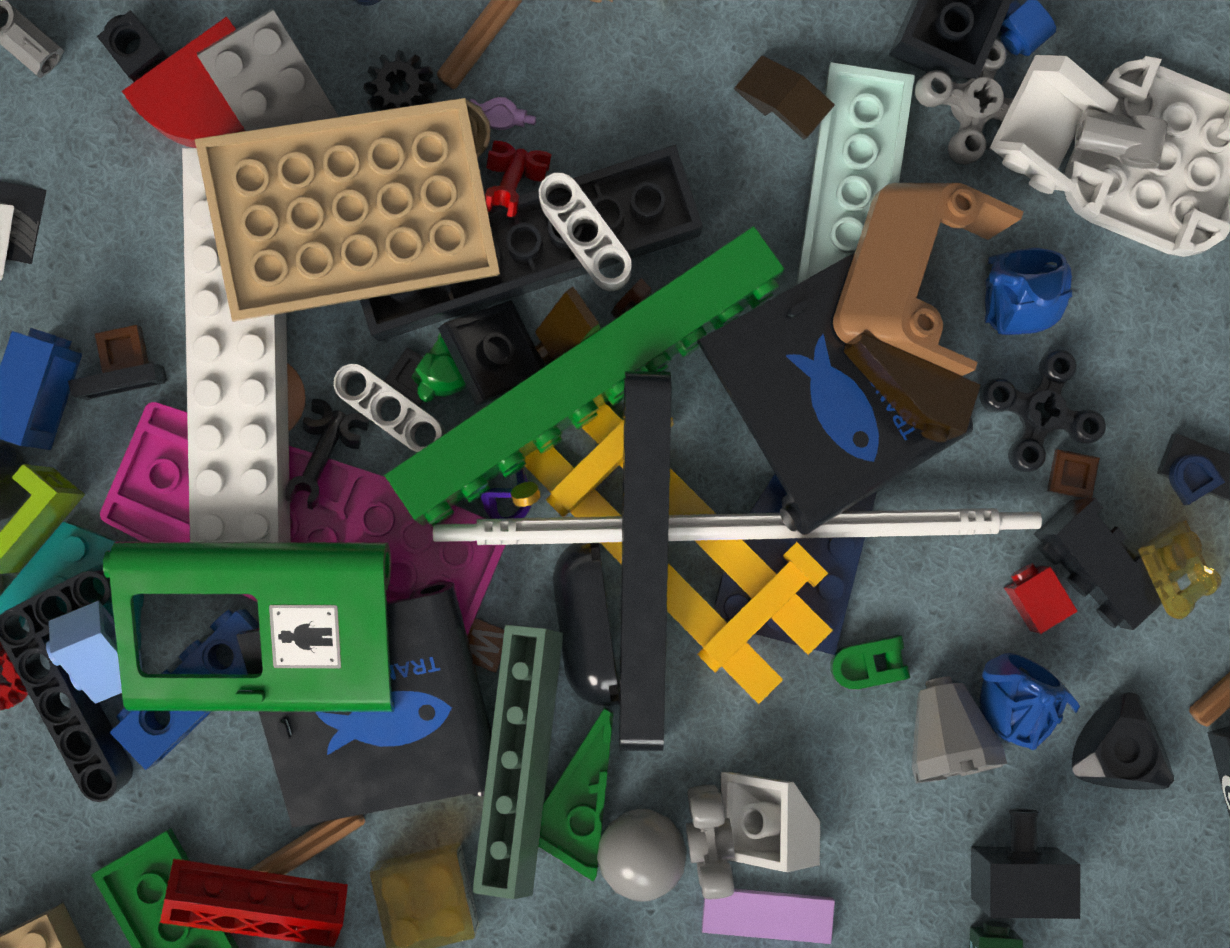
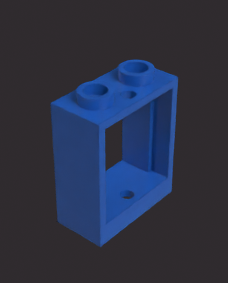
[0,328,82,450]

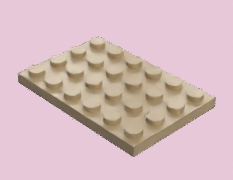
[195,98,500,322]

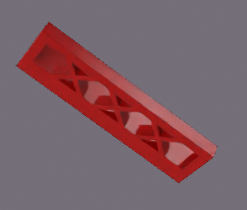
[160,859,348,947]

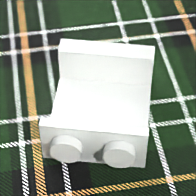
[990,55,1118,194]

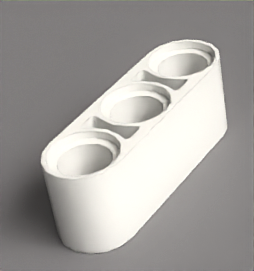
[539,173,631,291]
[333,364,446,453]

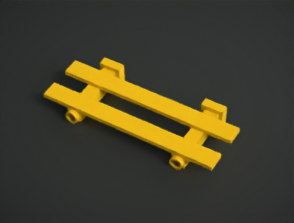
[525,403,833,704]

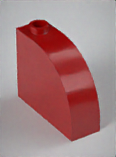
[122,16,246,148]

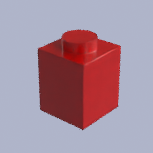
[1004,563,1078,634]

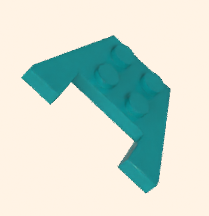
[0,521,144,649]

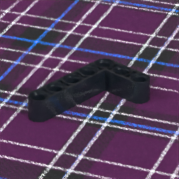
[0,564,133,802]

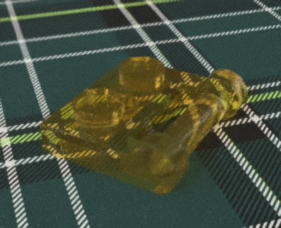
[1138,520,1222,619]

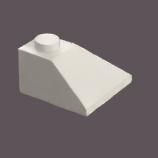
[721,772,820,872]

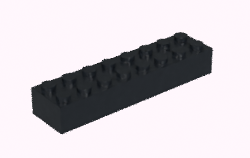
[360,145,703,342]

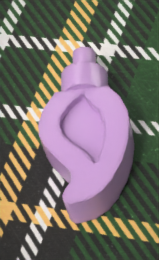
[470,97,536,130]

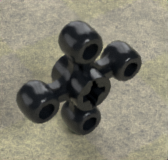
[979,349,1106,472]

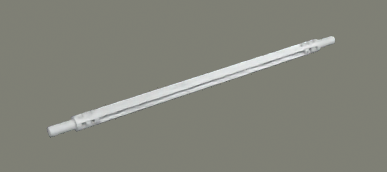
[433,508,1042,545]

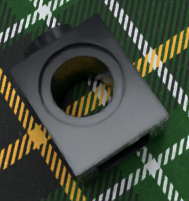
[97,10,169,82]

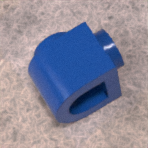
[1000,0,1056,56]

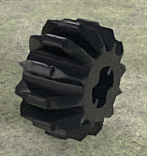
[364,50,437,111]

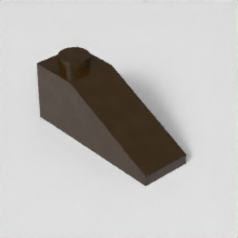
[534,287,600,365]
[843,334,981,442]

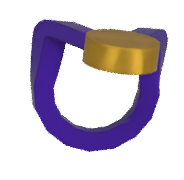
[481,468,541,519]

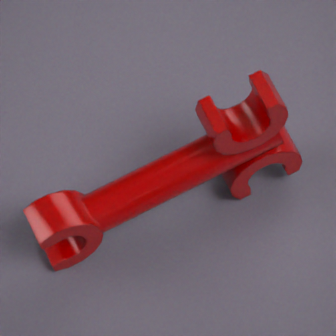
[485,141,552,217]

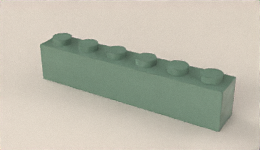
[472,625,563,899]

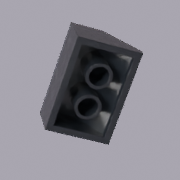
[889,0,1012,79]

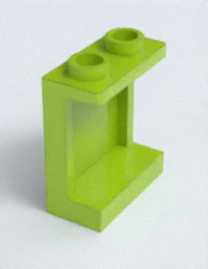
[0,464,85,574]

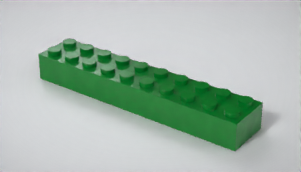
[384,226,784,526]

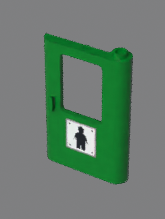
[103,542,395,712]

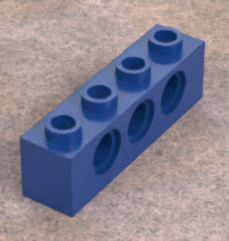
[110,609,259,770]

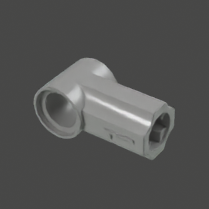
[0,0,64,78]
[1074,109,1168,169]

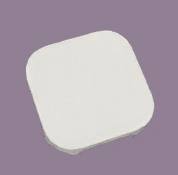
[1065,56,1230,257]

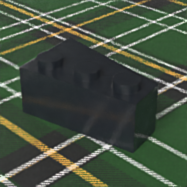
[1034,498,1171,630]

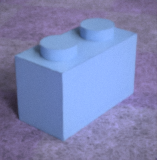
[46,601,142,704]

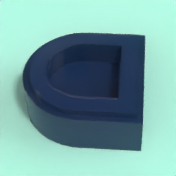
[1169,454,1225,505]

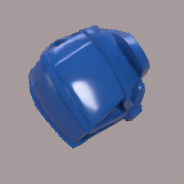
[985,248,1072,335]
[980,653,1080,750]

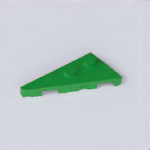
[538,707,614,881]

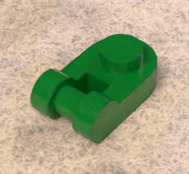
[830,635,911,689]

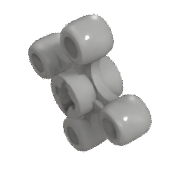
[915,39,1014,165]
[686,784,735,899]

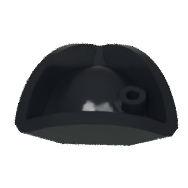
[1072,692,1174,790]

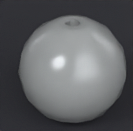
[597,809,687,902]

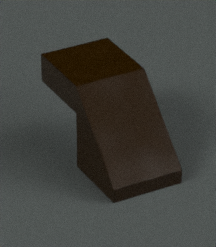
[734,55,835,140]

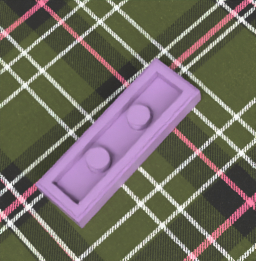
[702,889,835,944]

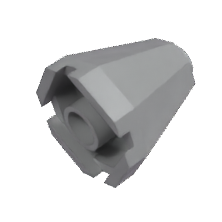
[912,676,1007,783]

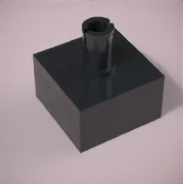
[971,808,1080,919]

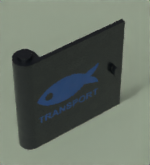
[697,252,973,535]
[236,582,492,828]

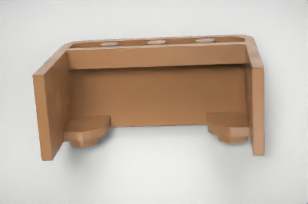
[833,183,1024,376]

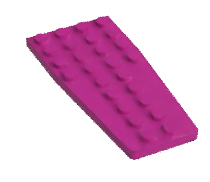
[100,402,506,636]

